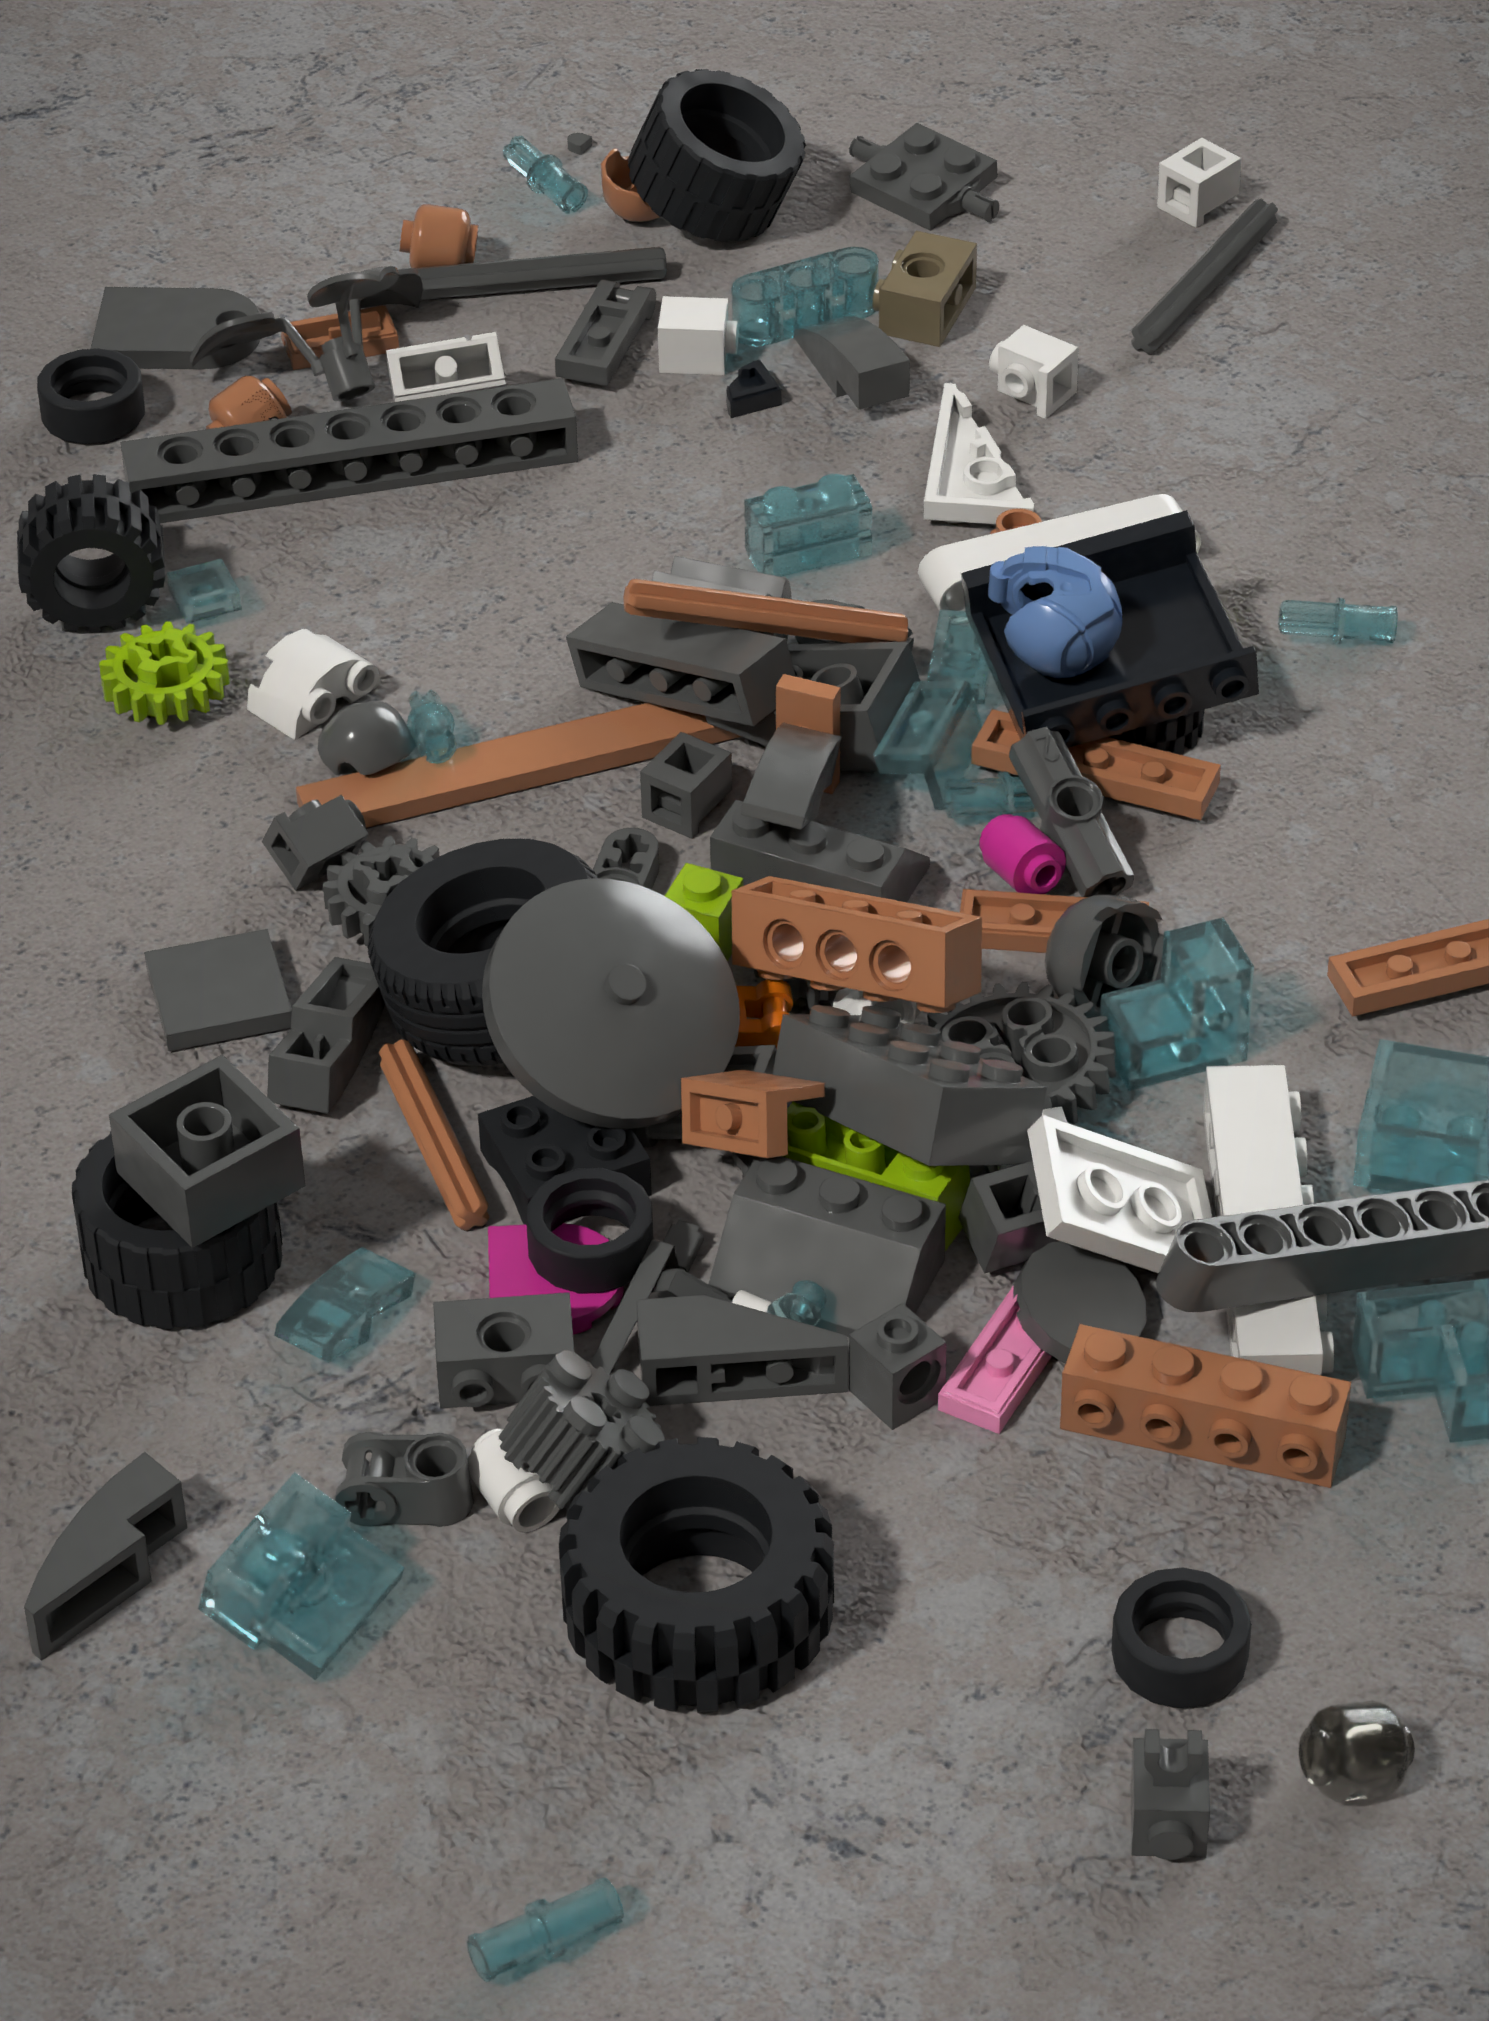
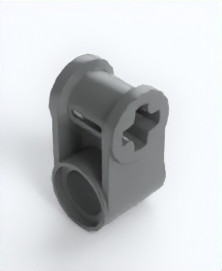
[334,1432,474,1527]

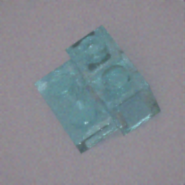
[198,1472,405,1680]

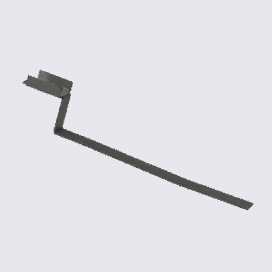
[591,1220,704,1375]

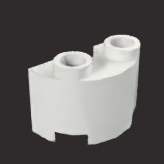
[247,629,381,740]

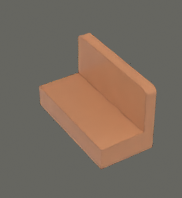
[681,1070,825,1158]

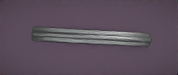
[1131,199,1278,354]
[414,247,667,300]

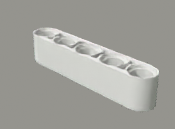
[918,494,1201,621]

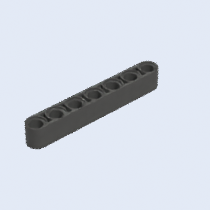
[1156,1180,1489,1312]

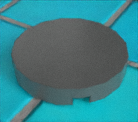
[1013,1241,1146,1363]

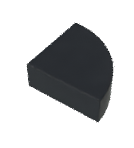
[726,360,782,418]

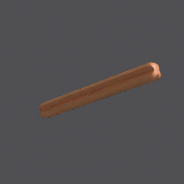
[623,579,909,643]

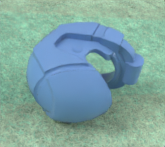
[988,546,1122,678]

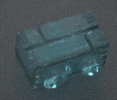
[744,474,872,577]

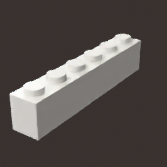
[1203,1065,1334,1375]

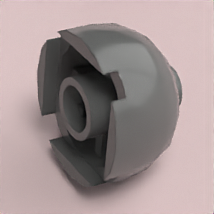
[1045,895,1170,1025]

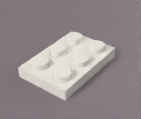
[1027,1115,1212,1273]

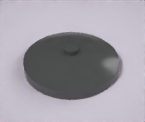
[482,878,740,1129]

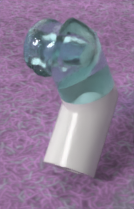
[732,1280,827,1326]

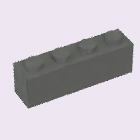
[566,602,796,726]

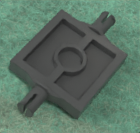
[849,123,1000,231]

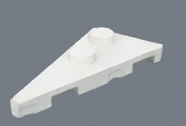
[924,383,1034,524]

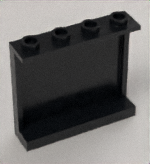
[961,510,1259,748]

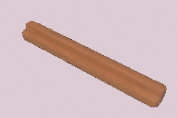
[379,1039,489,1231]

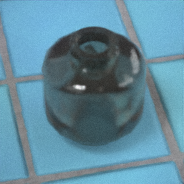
[1299,1700,1415,1802]

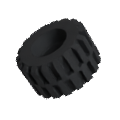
[17,474,165,633]

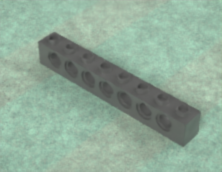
[120,378,578,523]

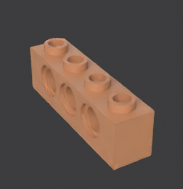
[731,876,982,1013]

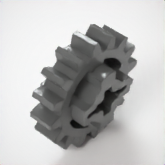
[323,836,440,946]

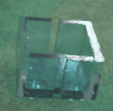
[1353,1039,1489,1192]

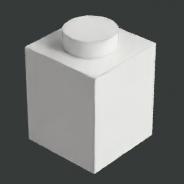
[658,296,739,375]

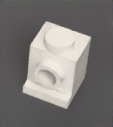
[1157,138,1241,228]
[989,325,1079,419]

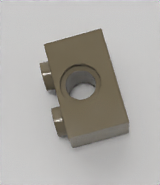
[872,231,977,347]

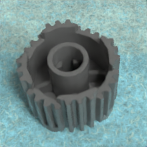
[499,1350,665,1509]

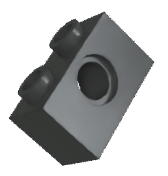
[433,1292,574,1409]

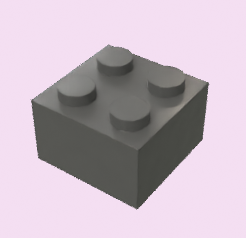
[109,1054,306,1248]

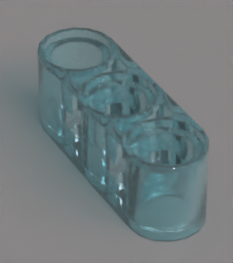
[731,247,879,347]

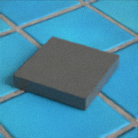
[144,929,292,1051]

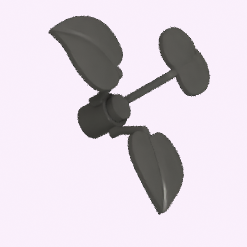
[190,266,423,401]

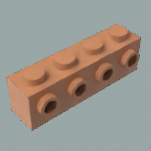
[1060,1324,1351,1488]

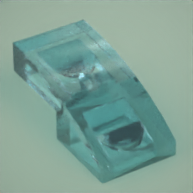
[274,1247,416,1363]

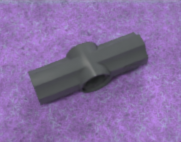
[1009,727,1134,897]

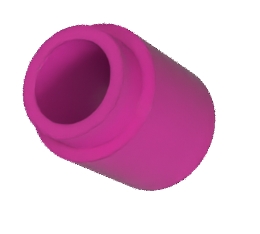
[979,814,1066,894]

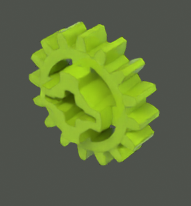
[99,621,230,725]

